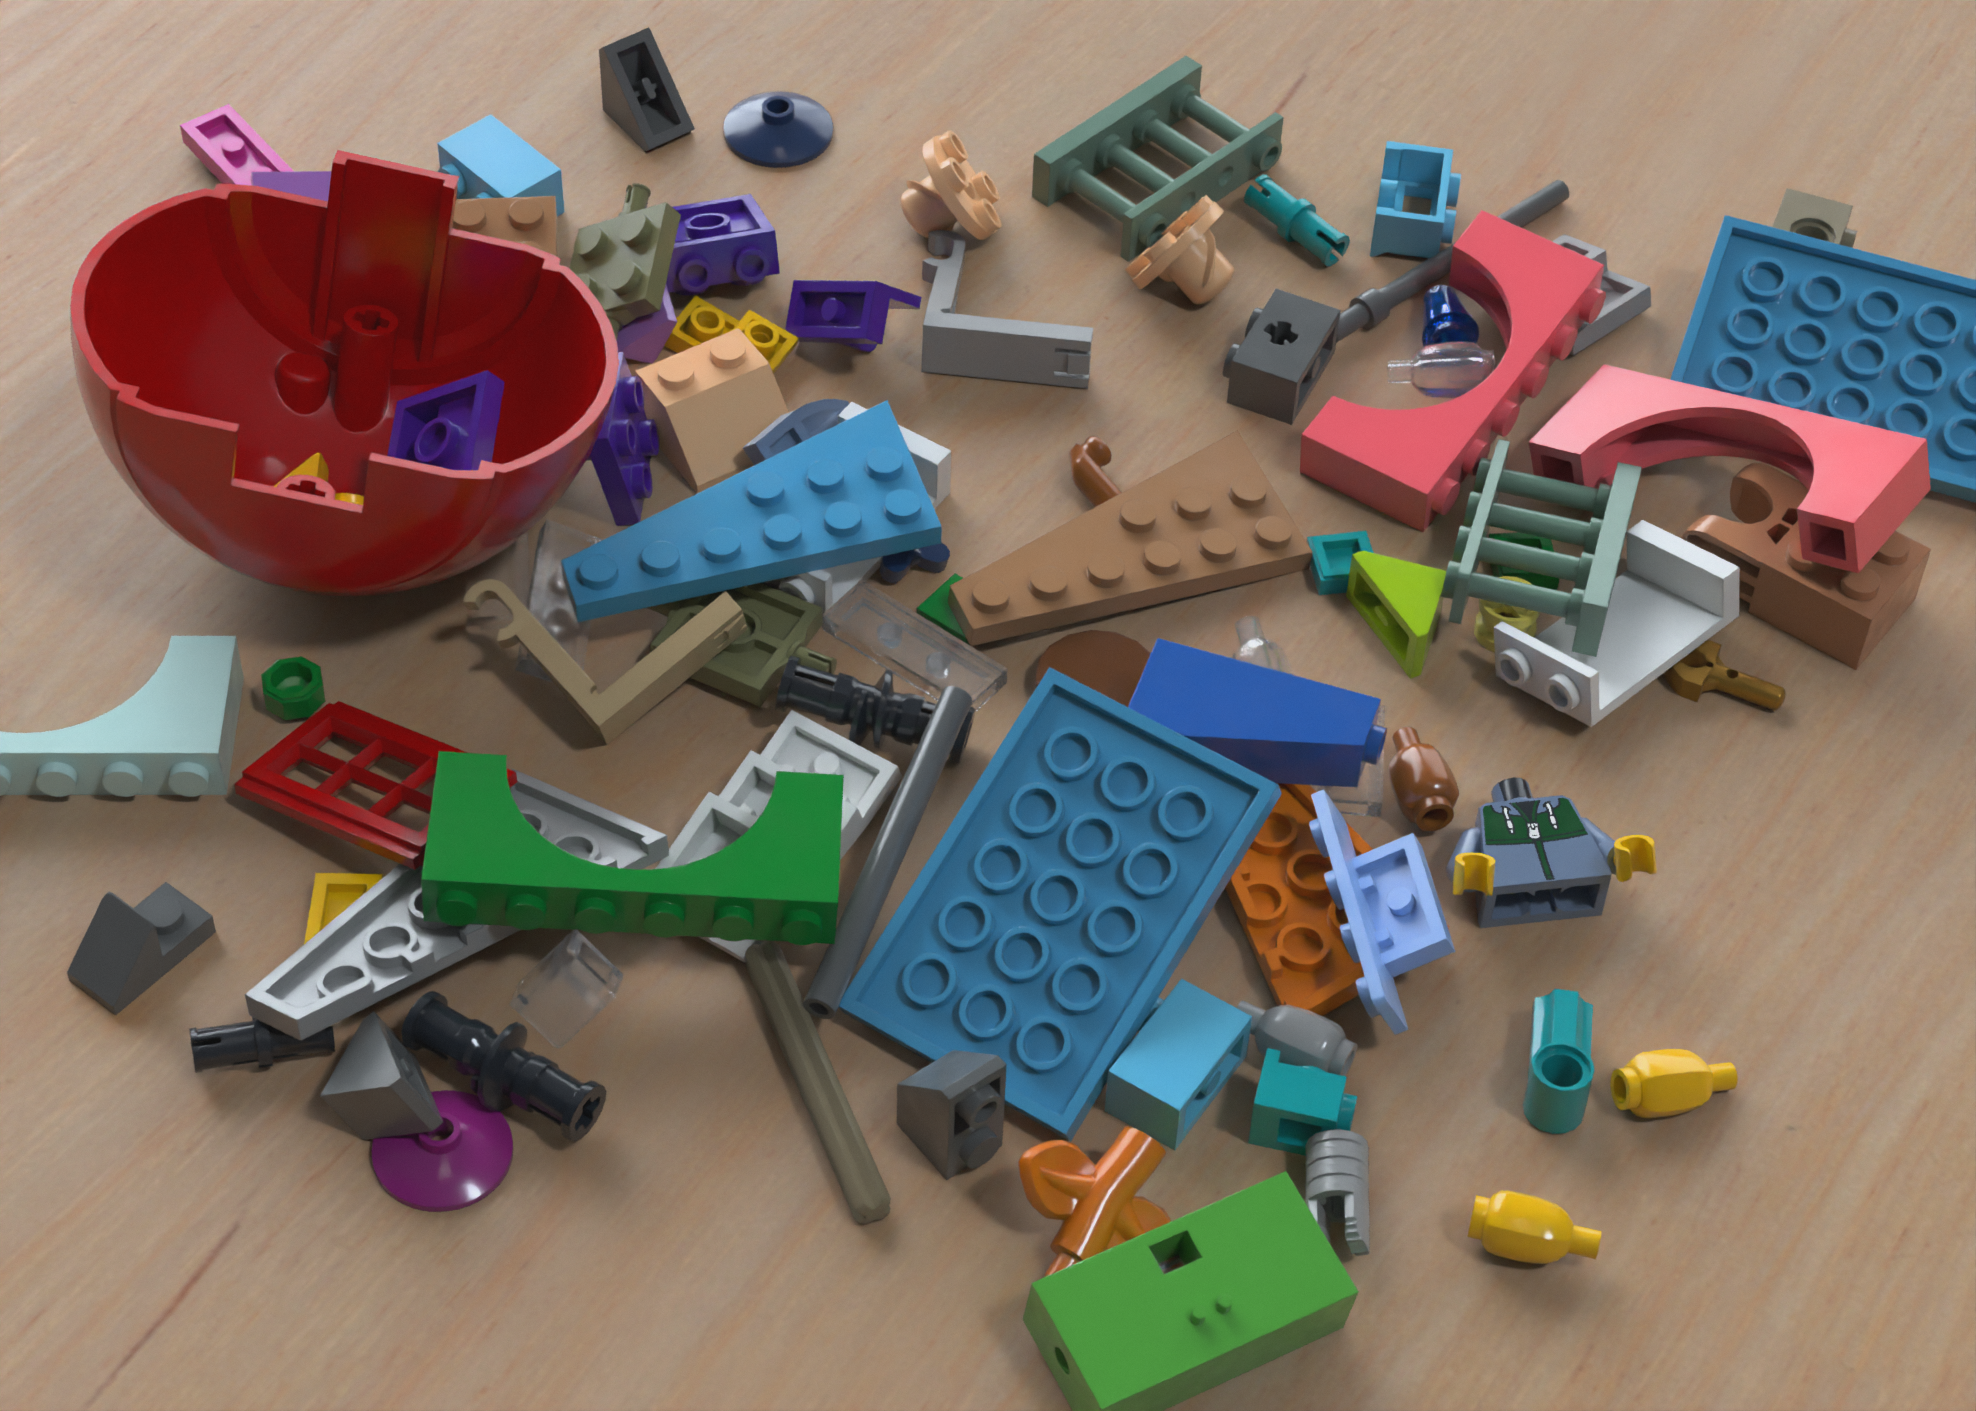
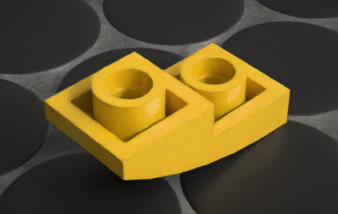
[664,295,799,374]

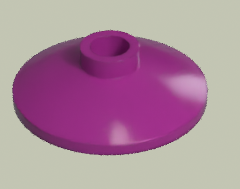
[372,1090,513,1212]

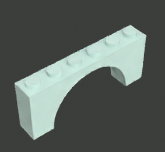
[0,636,244,797]

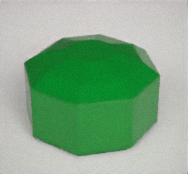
[261,656,326,720]

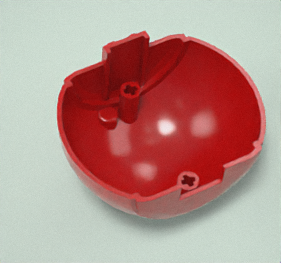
[70,150,619,596]

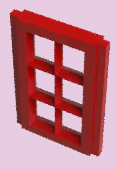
[234,701,518,870]

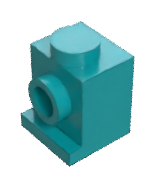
[1248,1048,1358,1156]

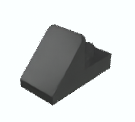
[67,882,216,1015]

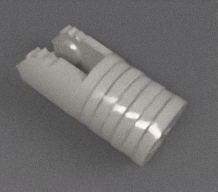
[1305,1129,1370,1256]

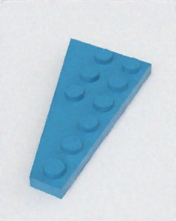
[561,400,942,622]

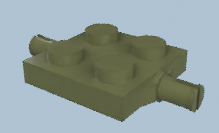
[570,183,681,341]
[647,583,837,707]

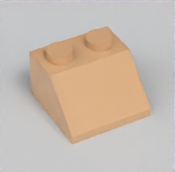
[635,328,789,494]

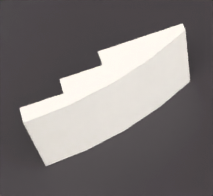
[655,710,902,963]

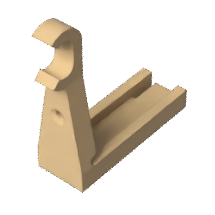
[463,579,748,745]

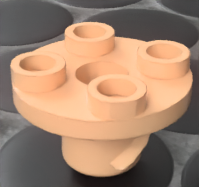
[901,131,1002,240]
[1125,195,1234,304]

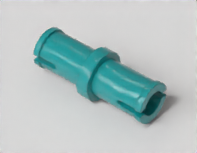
[1244,174,1350,267]

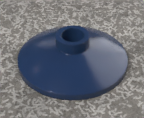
[724,91,833,168]

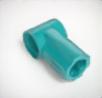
[1523,989,1595,1134]

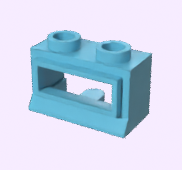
[1370,141,1461,258]

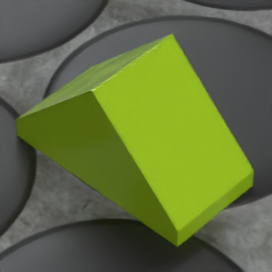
[1346,551,1446,679]

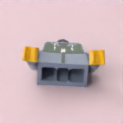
[1446,777,1657,928]

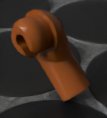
[1069,436,1122,507]

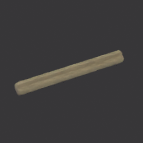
[745,941,891,1224]

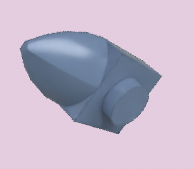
[743,399,849,465]

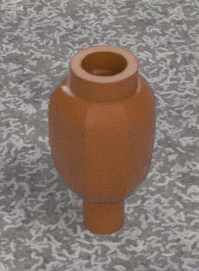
[1389,727,1459,831]

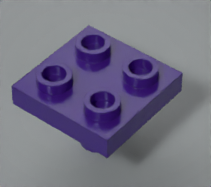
[586,352,660,526]

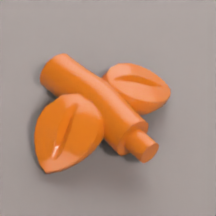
[1018,1127,1183,1277]

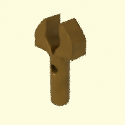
[1664,640,1786,710]

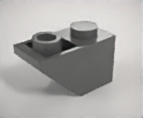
[897,1050,1007,1180]

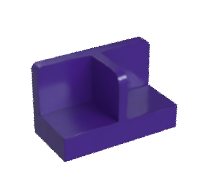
[785,280,922,352]

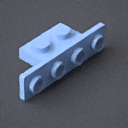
[1309,789,1455,1035]

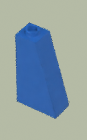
[1128,638,1387,787]

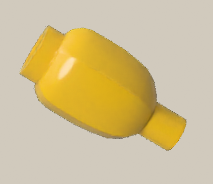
[1610,1049,1738,1118]
[1467,1191,1602,1264]

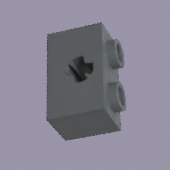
[1223,289,1341,425]

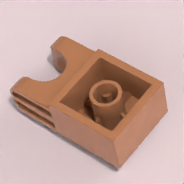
[1681,463,1931,670]

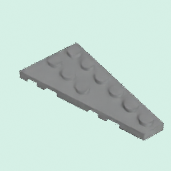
[245,769,669,1040]

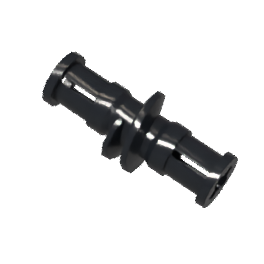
[775,655,976,763]
[401,991,606,1142]

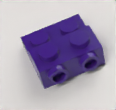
[666,194,780,296]
[387,370,505,470]

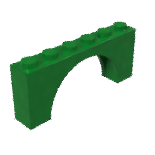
[421,751,844,945]

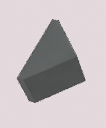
[599,27,695,151]
[320,1011,443,1140]

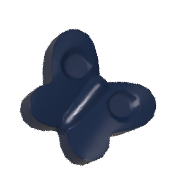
[879,542,950,583]

